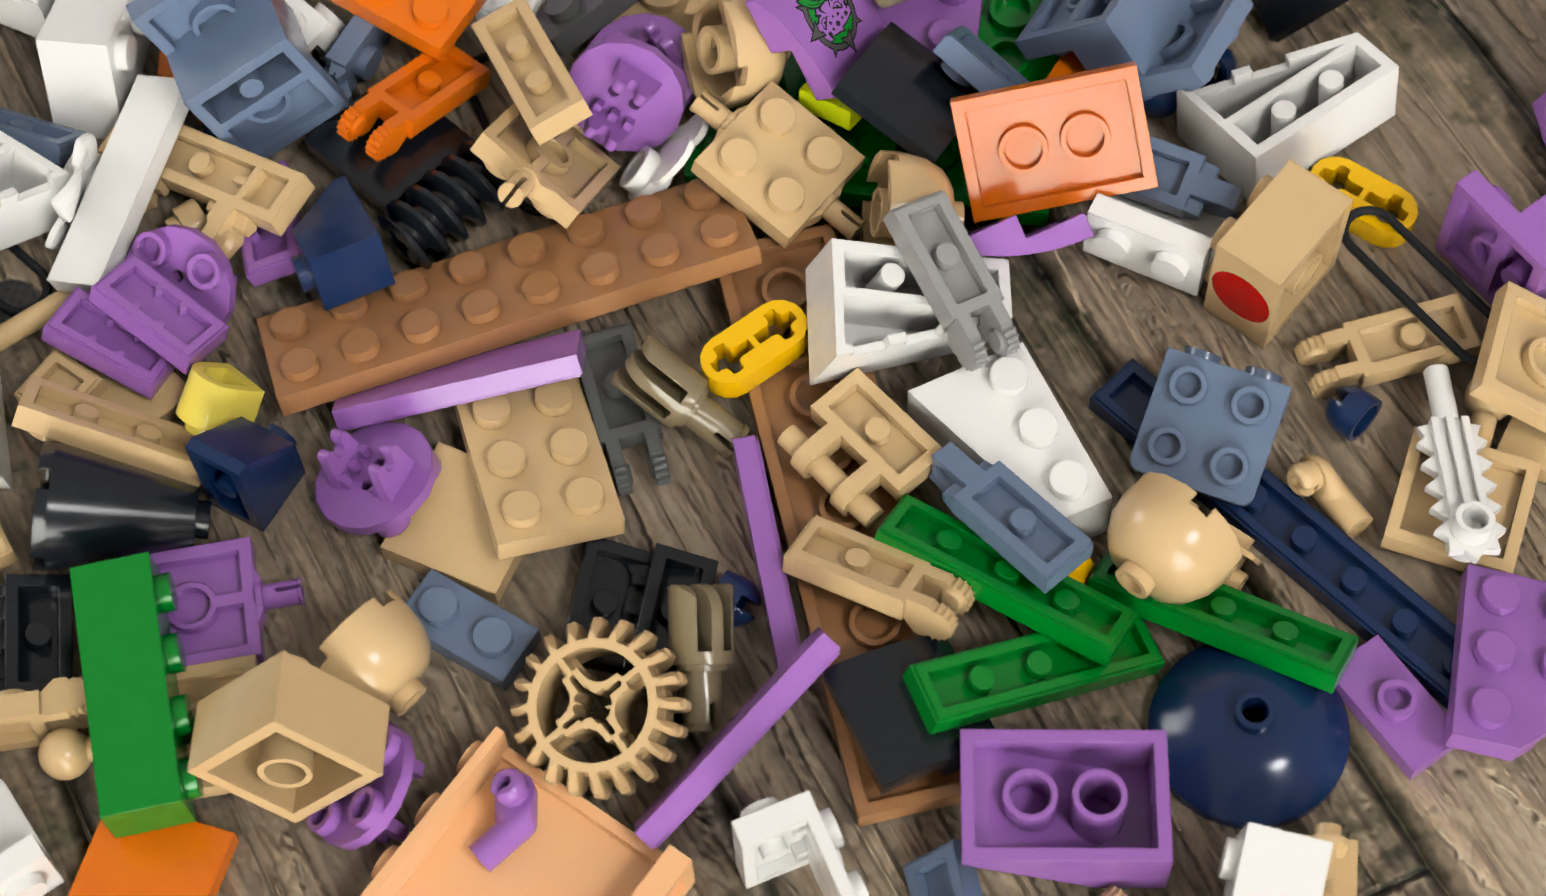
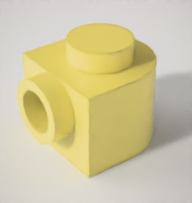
[176,362,265,436]

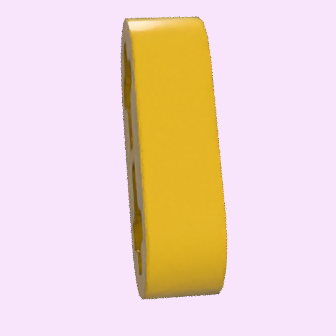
[1311,157,1418,248]
[700,300,808,398]

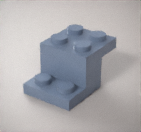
[126,0,350,158]
[1015,0,1253,101]

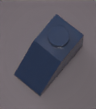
[290,175,396,311]
[185,416,305,532]

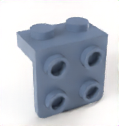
[1130,346,1292,507]

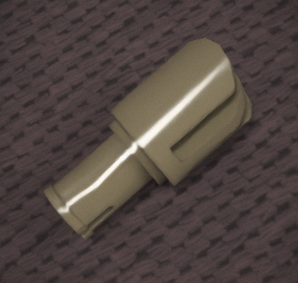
[609,333,750,458]
[667,583,735,732]

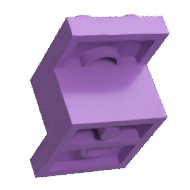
[1435,170,1546,306]

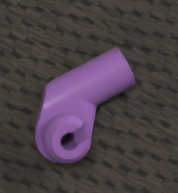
[468,768,538,872]

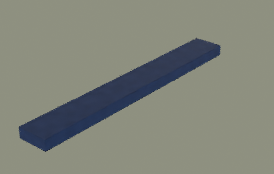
[1089,358,1456,710]

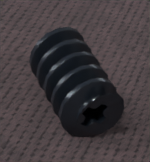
[377,140,507,270]

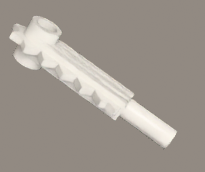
[1415,364,1507,565]

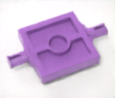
[150,537,305,666]

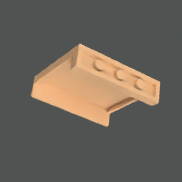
[360,726,696,896]

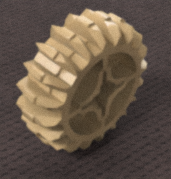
[509,617,692,800]

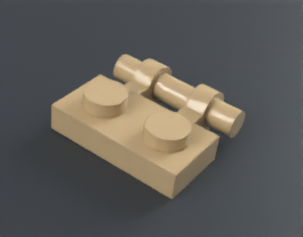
[777,367,942,529]

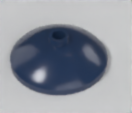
[1147,644,1350,829]

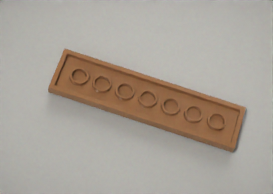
[256,178,763,417]

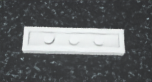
[47,75,189,293]

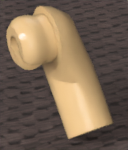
[1287,454,1373,538]

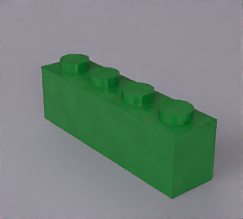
[69,551,204,838]

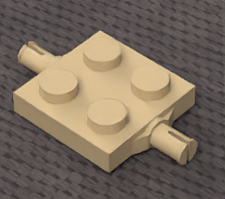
[690,81,866,249]
[470,103,621,229]

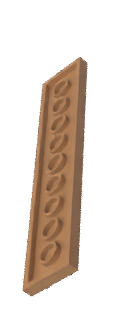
[717,224,961,827]

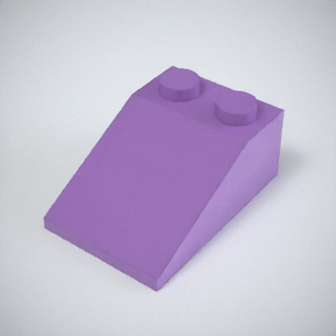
[960,729,1173,888]

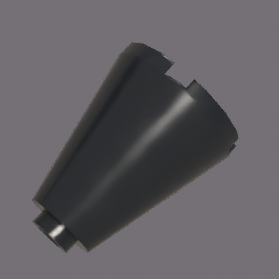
[31,441,212,571]

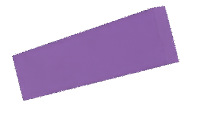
[331,329,586,431]
[732,435,804,695]
[634,626,841,850]

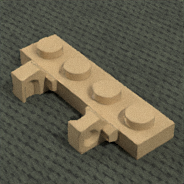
[97,125,316,260]

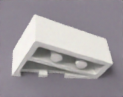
[805,238,1013,385]

